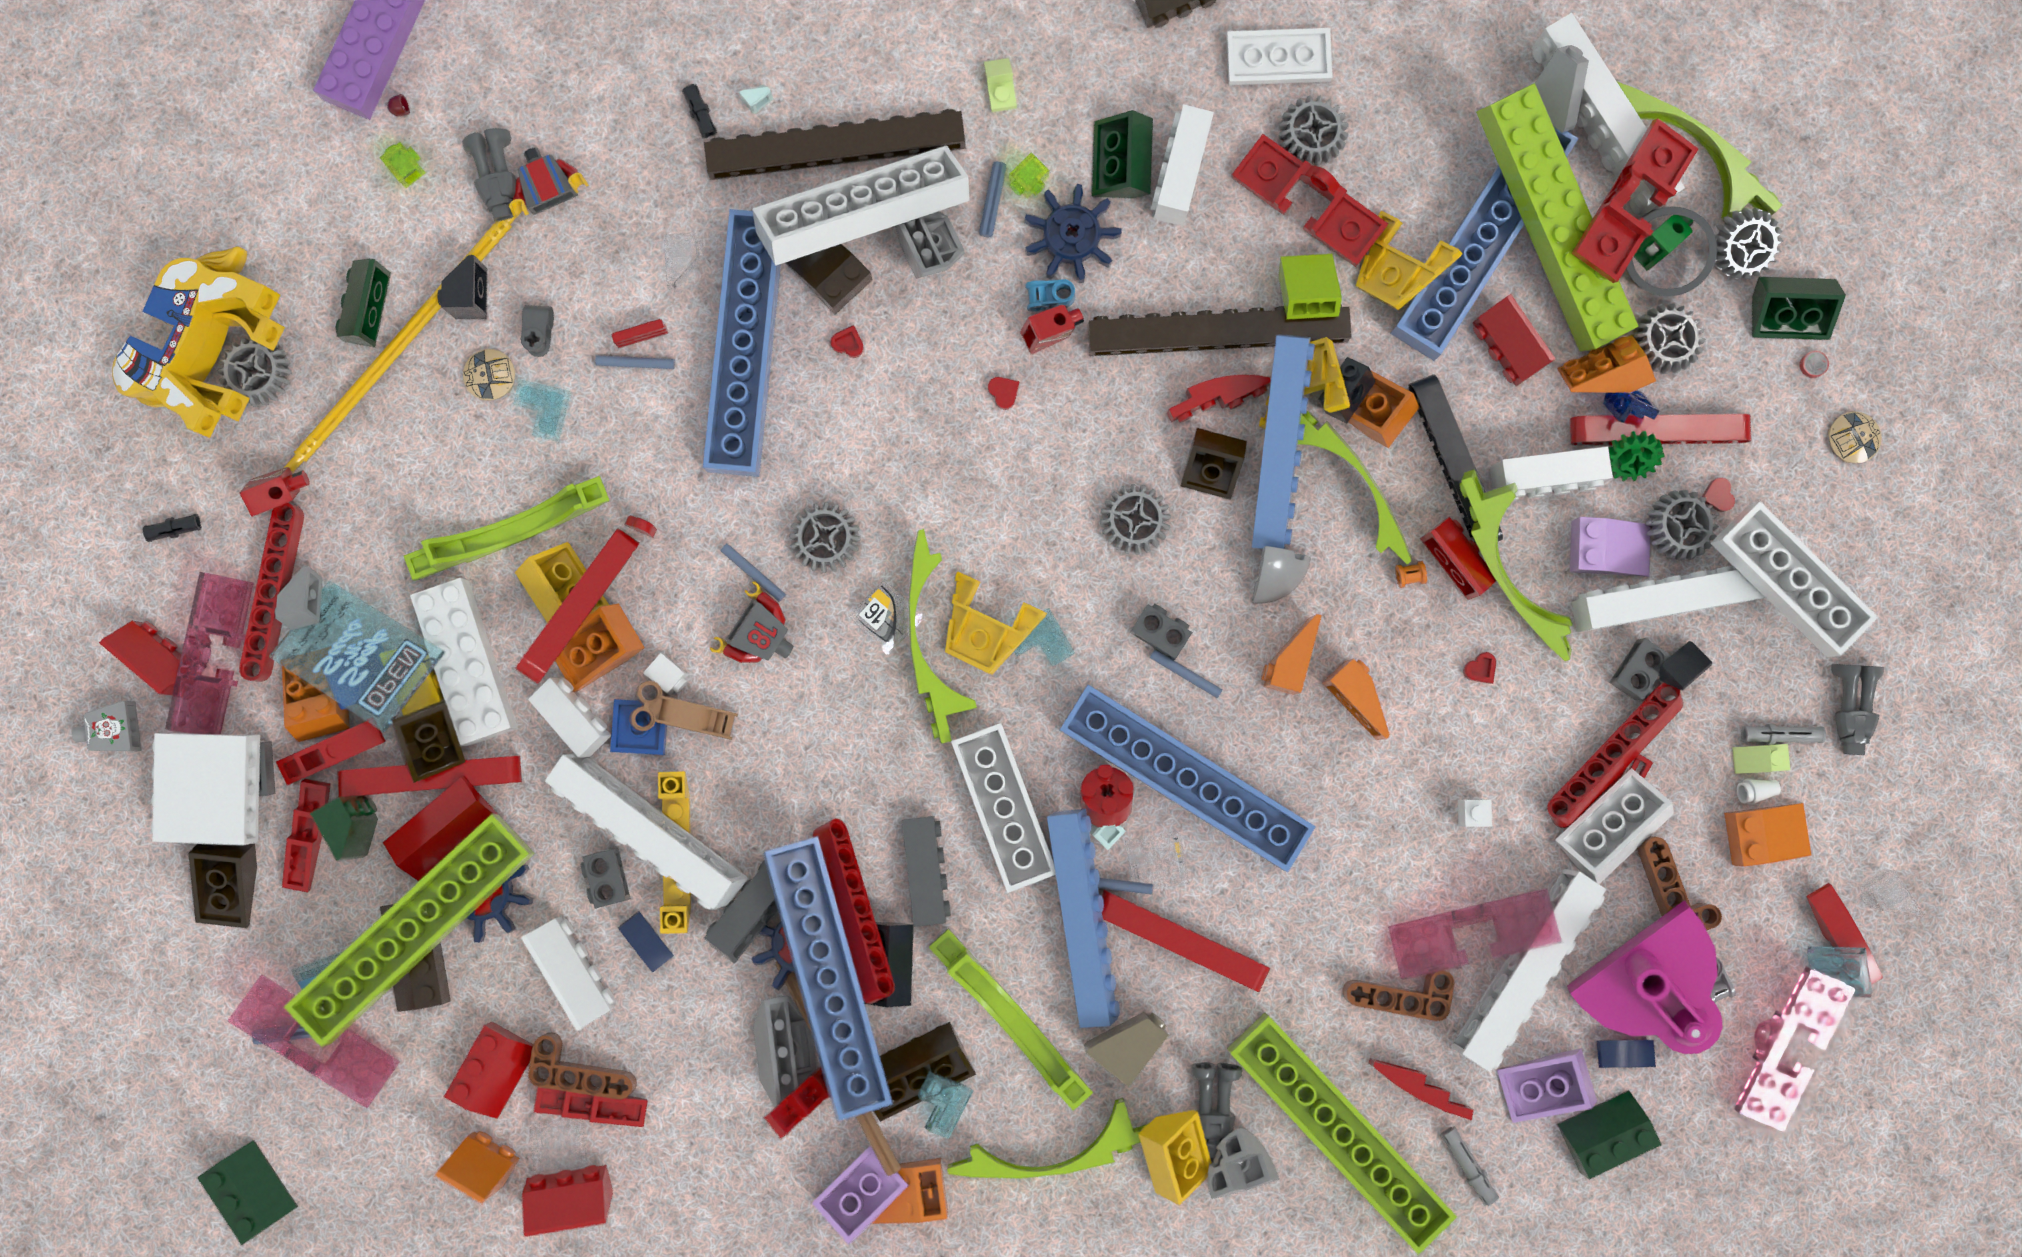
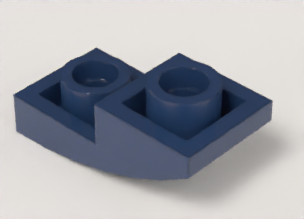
[617,911,674,973]
[1597,1040,1656,1068]

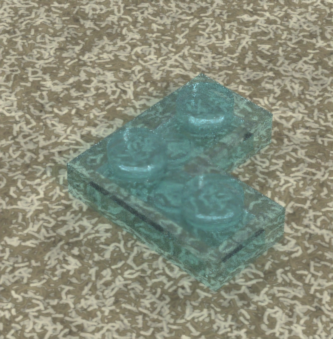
[513,379,572,442]
[1014,608,1075,667]
[1807,946,1872,998]
[917,1072,974,1139]

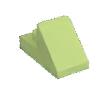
[984,58,1017,112]
[1732,744,1790,774]

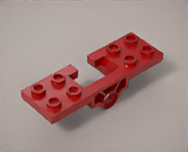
[1572,118,1699,283]
[1231,134,1389,267]

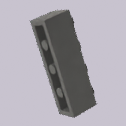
[902,816,951,927]
[704,861,778,964]

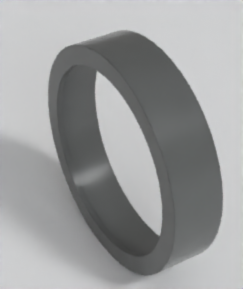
[1626,206,1717,296]

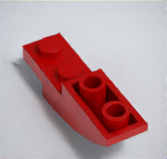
[1167,374,1271,423]
[276,718,386,785]

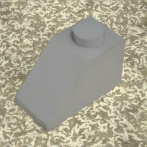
[275,565,322,630]

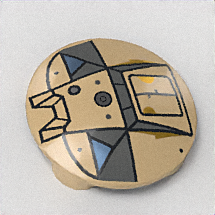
[463,349,515,401]
[1828,412,1882,463]

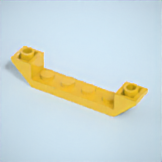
[658,771,691,934]

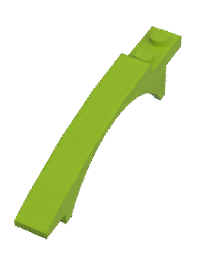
[1616,81,1782,220]
[1298,411,1412,565]
[1460,469,1573,661]
[403,476,610,581]
[908,529,977,744]
[929,928,1093,1111]
[947,1098,1149,1179]

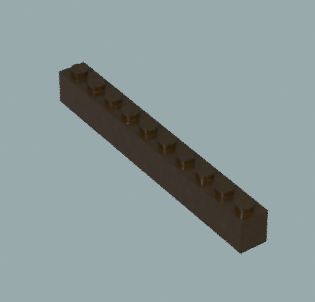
[704,109,966,180]
[1088,304,1352,357]

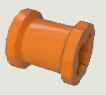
[1395,561,1427,588]

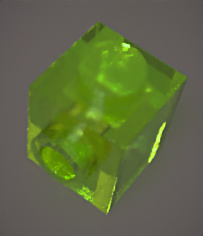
[379,142,426,188]
[1009,152,1050,199]

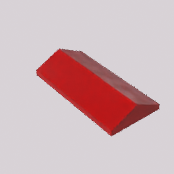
[382,776,498,882]

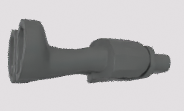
[462,128,516,222]
[1831,664,1884,755]
[1191,1062,1242,1158]

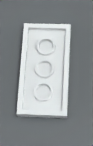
[1226,28,1333,85]

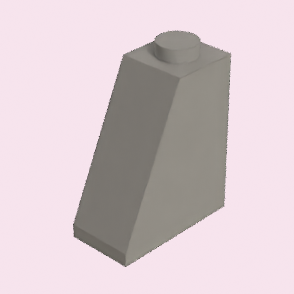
[1535,45,1589,133]

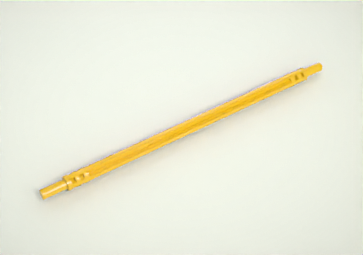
[284,205,527,474]

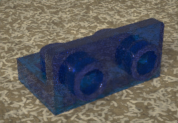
[1603,390,1660,423]

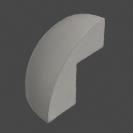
[1252,546,1311,604]
[1208,1128,1279,1199]

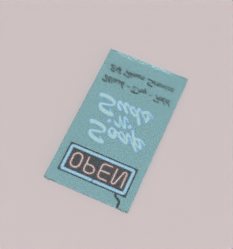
[269,580,446,732]

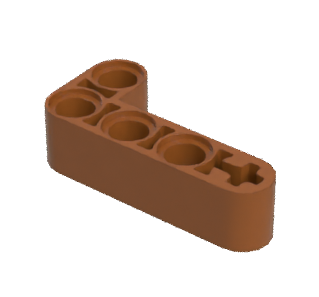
[1637,836,1722,930]
[1342,968,1454,1021]
[528,1032,637,1099]

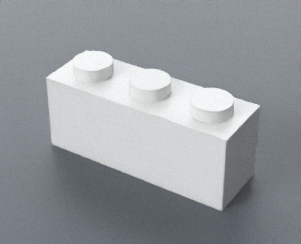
[528,677,611,758]

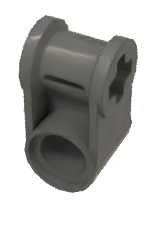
[520,305,554,357]

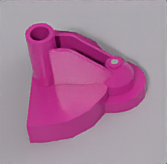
[1567,900,1723,1054]

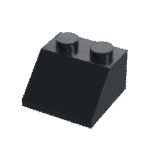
[438,255,488,319]

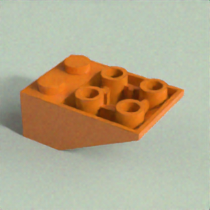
[1557,335,1656,393]
[282,647,350,742]
[872,1158,948,1224]

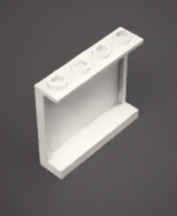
[151,732,260,845]

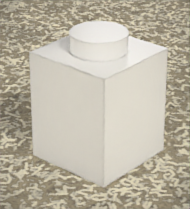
[643,653,689,694]
[1458,799,1492,827]

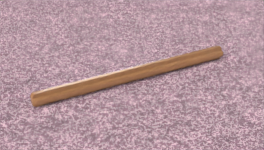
[775,961,901,1176]

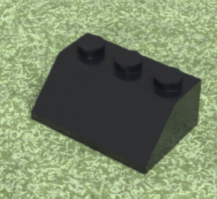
[864,922,914,1008]

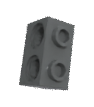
[1130,604,1193,660]
[1609,638,1672,700]
[580,848,631,909]

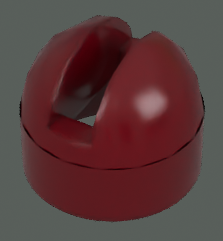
[387,94,410,117]

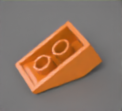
[1348,371,1420,448]
[555,603,645,692]
[1261,614,1322,695]
[1322,658,1390,740]
[1724,803,1812,867]
[434,1131,520,1204]

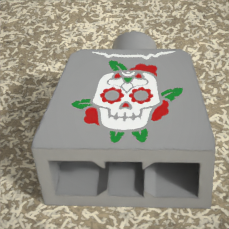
[72,701,142,752]

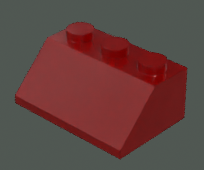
[1473,294,1556,386]
[1419,516,1496,600]
[99,620,202,696]
[444,1021,533,1119]
[522,1165,613,1237]

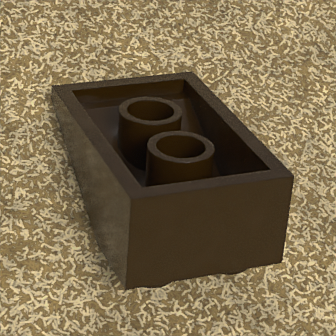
[785,244,873,315]
[391,700,466,783]
[188,843,257,928]

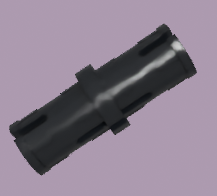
[682,84,717,138]
[143,514,202,542]

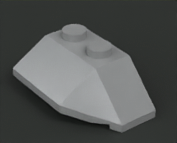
[895,211,965,279]
[753,995,817,1107]

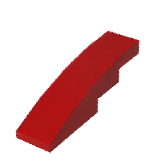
[282,779,331,893]
[1806,883,1883,991]
[1369,1058,1474,1121]
[763,1066,829,1139]
[533,1087,648,1127]

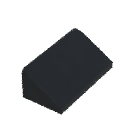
[1659,641,1712,691]

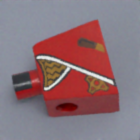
[1020,305,1084,355]
[239,467,310,517]

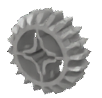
[1279,95,1349,166]
[1715,208,1784,279]
[1632,303,1706,374]
[217,338,293,407]
[1100,484,1171,555]
[1645,489,1719,561]
[789,502,861,573]

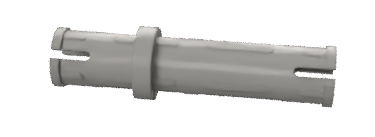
[1741,724,1826,745]
[1440,1126,1499,1206]

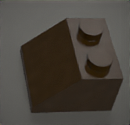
[1180,428,1247,500]

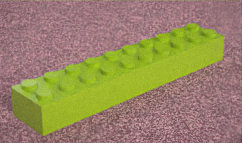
[1476,83,1639,352]
[284,814,535,1047]
[1227,1012,1457,1255]

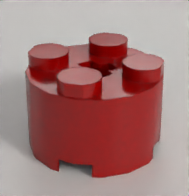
[1080,764,1134,828]

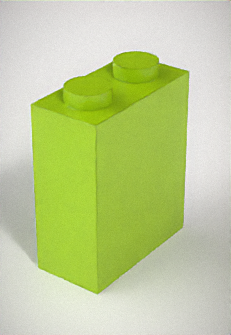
[1278,254,1342,319]

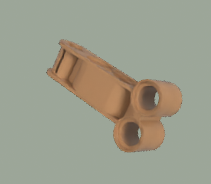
[629,681,738,740]

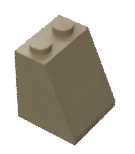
[1084,1012,1169,1087]

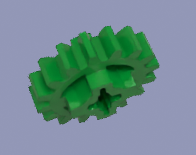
[1608,431,1665,481]

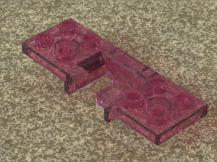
[165,572,254,735]
[1388,888,1563,980]
[1734,966,1856,1131]
[227,974,400,1108]

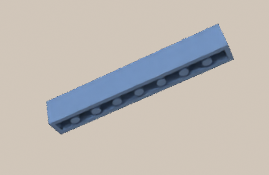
[1252,334,1315,549]
[1047,809,1120,1028]

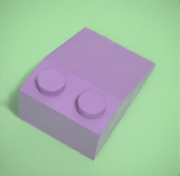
[1570,517,1651,577]
[1497,1048,1597,1123]
[812,1145,909,1244]

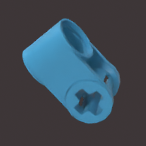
[1025,279,1075,312]

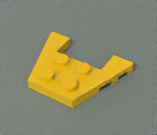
[1355,210,1463,310]
[1259,337,1350,429]
[945,571,1047,675]

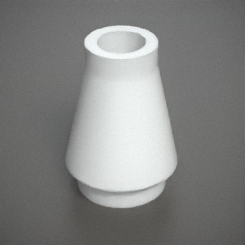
[1737,779,1781,805]

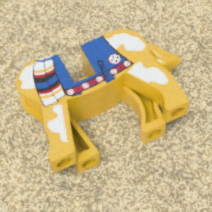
[112,246,285,438]

